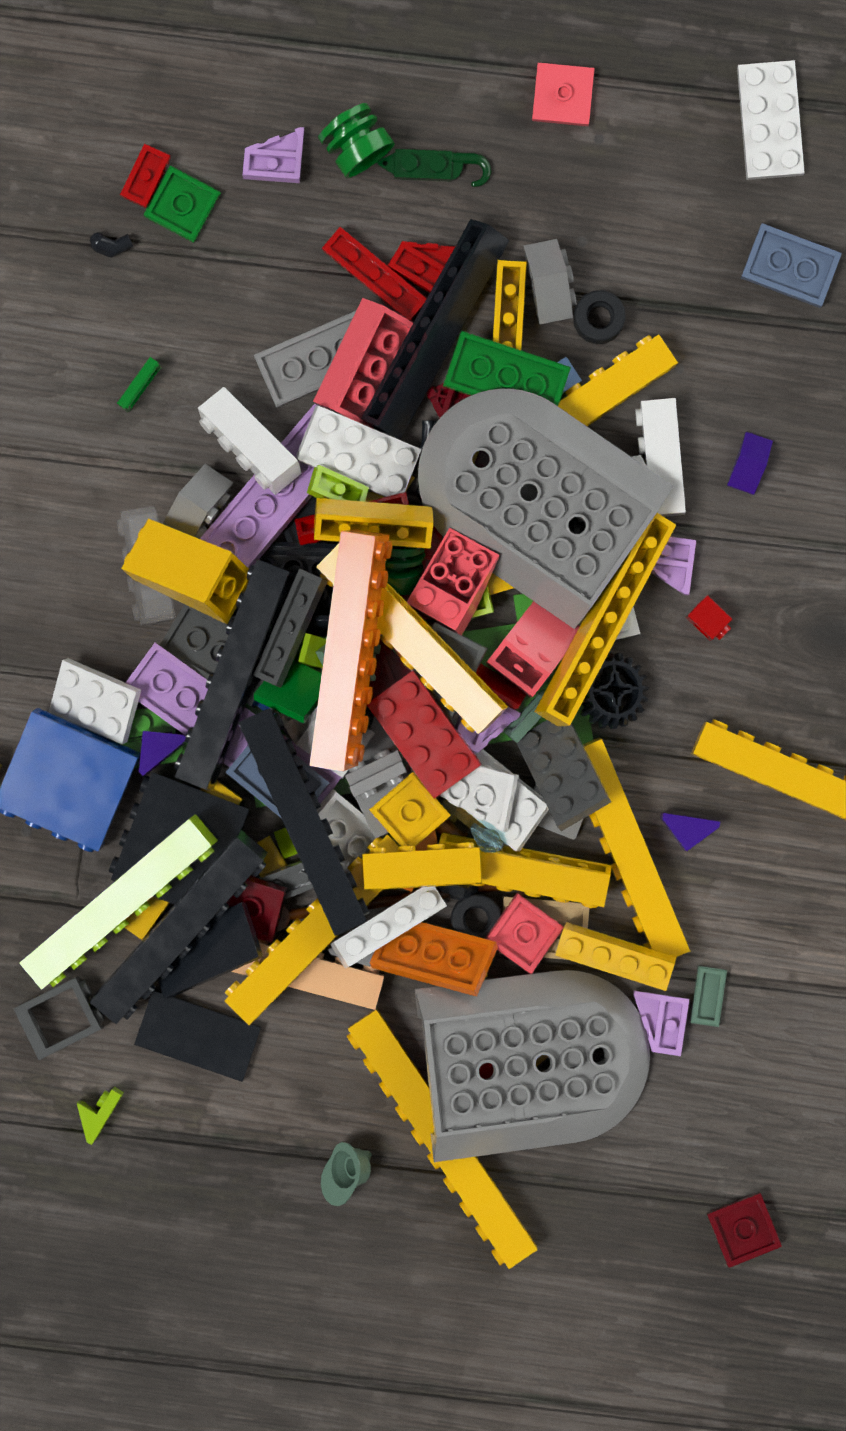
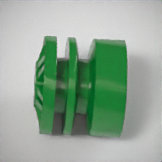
[318,103,395,179]

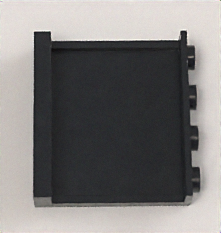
[109,772,250,904]

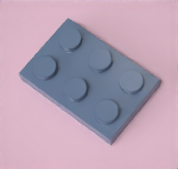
[741,223,842,308]
[226,746,330,819]

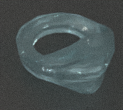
[470,823,505,852]

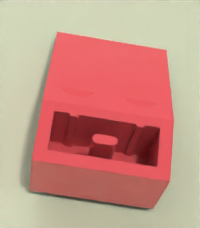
[407,528,500,635]
[486,601,580,698]

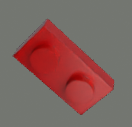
[120,143,171,209]

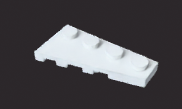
[406,762,519,832]

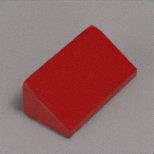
[476,663,526,710]

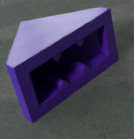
[727,432,773,495]
[139,731,186,776]
[660,813,720,851]

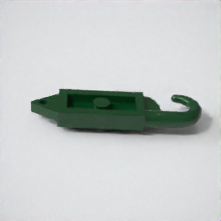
[377,149,491,187]

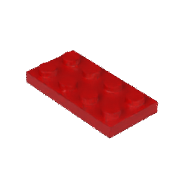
[366,670,482,799]

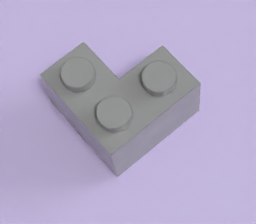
[524,239,577,324]
[163,464,233,539]

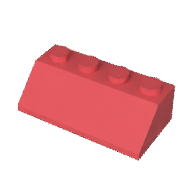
[313,298,413,428]

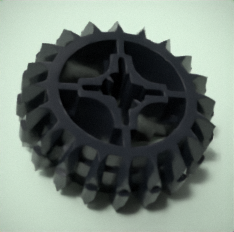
[580,651,650,729]

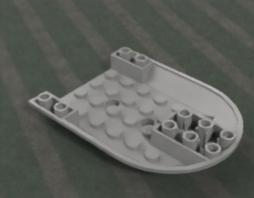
[418,389,673,629]
[415,970,650,1162]

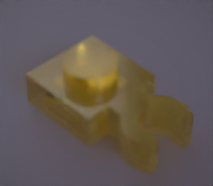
[441,799,485,835]

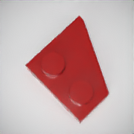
[388,241,455,293]

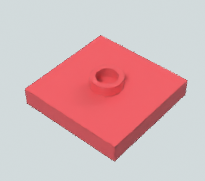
[532,63,594,126]
[485,893,564,974]

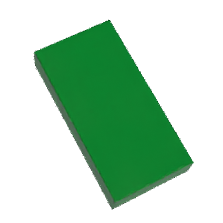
[117,357,161,412]

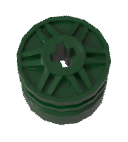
[385,546,426,596]

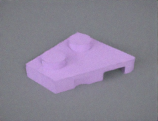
[243,127,304,183]
[633,990,689,1056]

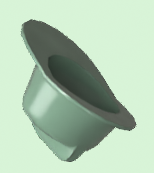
[321,1142,372,1206]

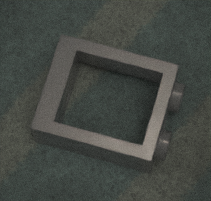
[13,976,105,1060]

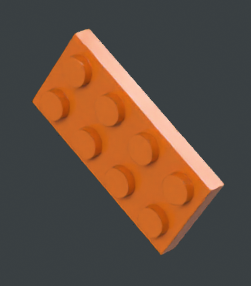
[369,922,498,997]

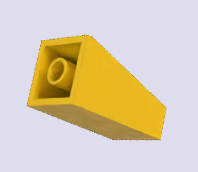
[121,518,249,624]

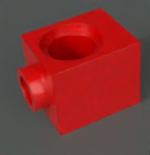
[685,595,732,641]

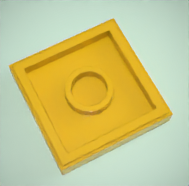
[369,772,451,846]

